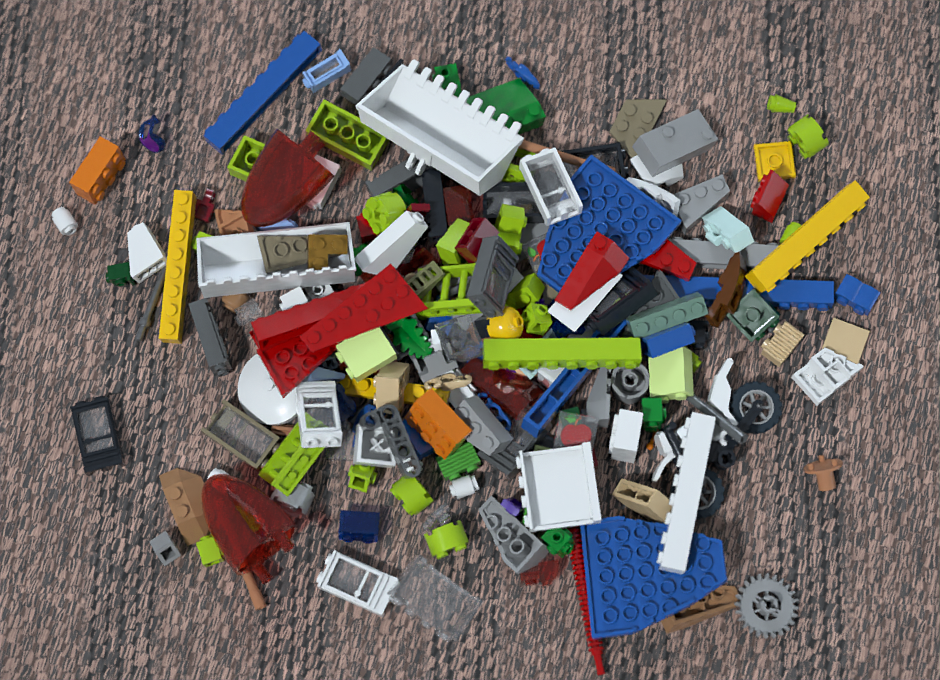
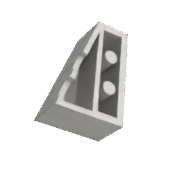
[673,175,730,236]
[454,395,513,456]

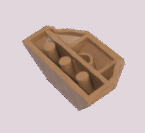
[159,468,215,546]

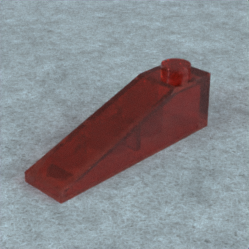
[460,357,544,421]

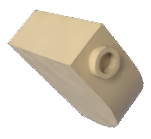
[612,479,672,524]

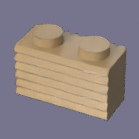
[761,321,804,368]

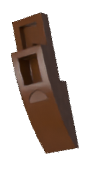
[705,252,746,328]

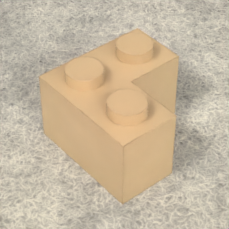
[373,362,409,414]

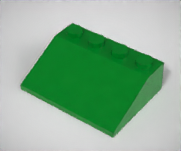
[466,78,546,135]

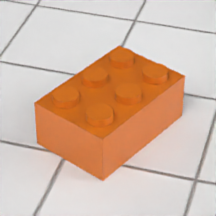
[69,136,126,205]
[404,388,472,460]

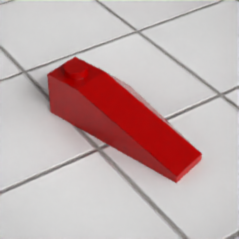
[555,232,629,311]

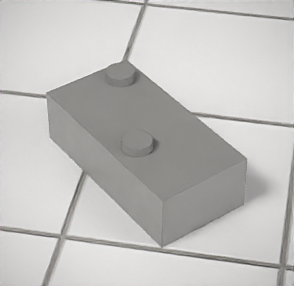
[632,109,719,177]

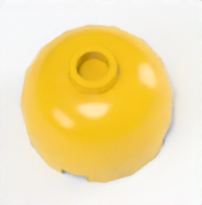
[487,306,524,339]

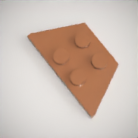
[214,209,254,235]

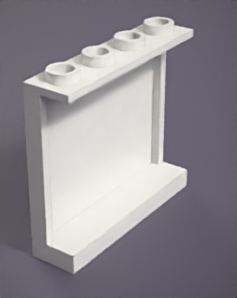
[516,442,601,532]

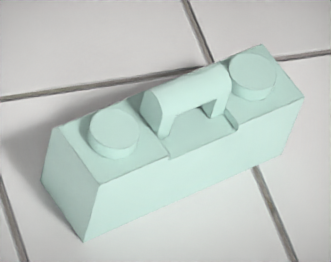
[702,206,754,253]

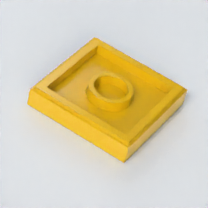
[753,141,796,182]

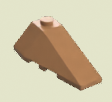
[661,585,740,634]

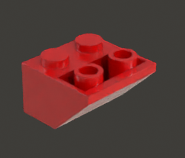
[750,169,789,223]

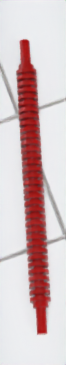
[566,526,605,676]

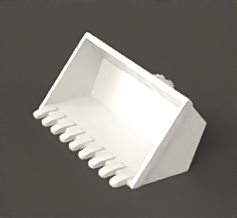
[356,60,524,196]
[196,222,356,298]

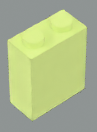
[335,328,397,383]
[648,347,694,404]

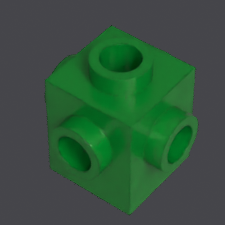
[541,528,575,558]

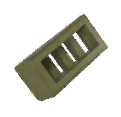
[407,261,446,300]

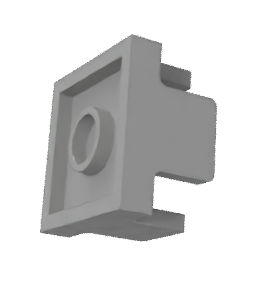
[409,338,458,383]

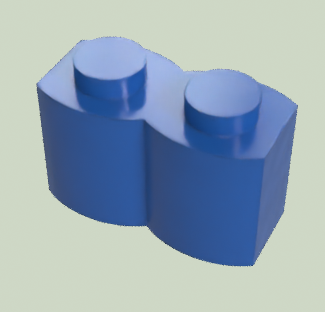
[834,274,880,316]

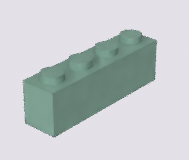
[626,292,708,338]

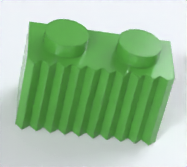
[435,442,481,481]

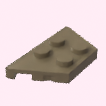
[609,99,667,158]

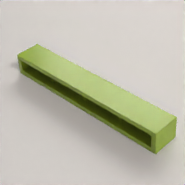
[482,338,642,370]

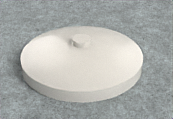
[238,354,309,426]

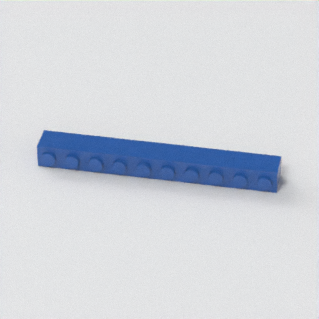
[644,275,834,311]

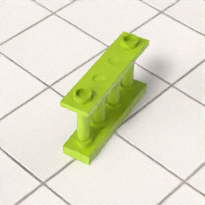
[416,263,495,318]
[258,412,328,497]

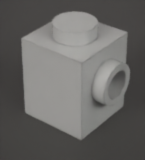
[149,531,181,566]

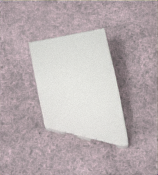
[630,155,684,187]
[626,177,680,217]
[791,348,864,406]

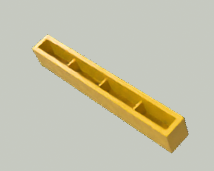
[745,180,870,293]
[159,190,197,344]

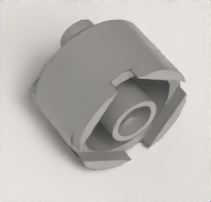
[610,363,649,404]
[269,483,315,518]

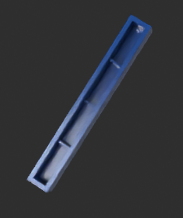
[204,31,322,155]
[521,319,627,438]

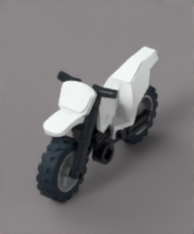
[651,358,782,520]

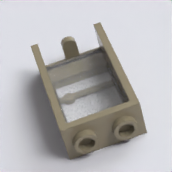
[201,399,282,473]

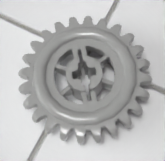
[734,573,799,639]

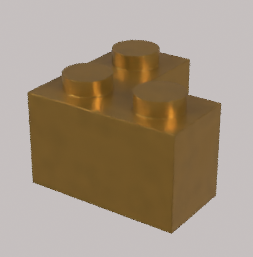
[307,234,347,271]

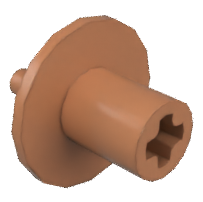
[803,455,843,491]

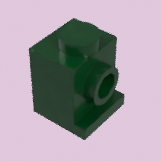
[105,262,136,287]

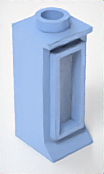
[302,49,351,93]

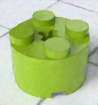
[787,114,829,159]
[362,191,406,235]
[390,471,434,516]
[424,520,469,560]

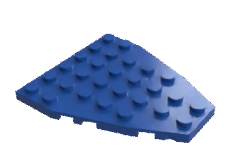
[537,155,682,293]
[581,516,728,640]

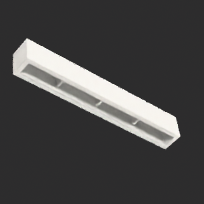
[657,412,716,575]

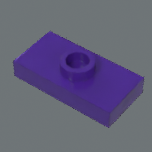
[500,497,525,516]

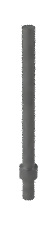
[135,252,168,342]

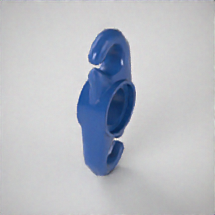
[505,56,540,89]
[477,392,512,431]

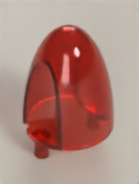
[241,129,335,227]
[201,474,298,585]

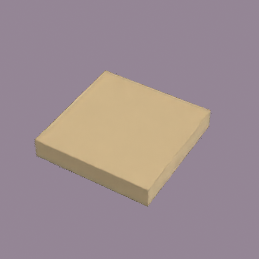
[821,318,870,364]

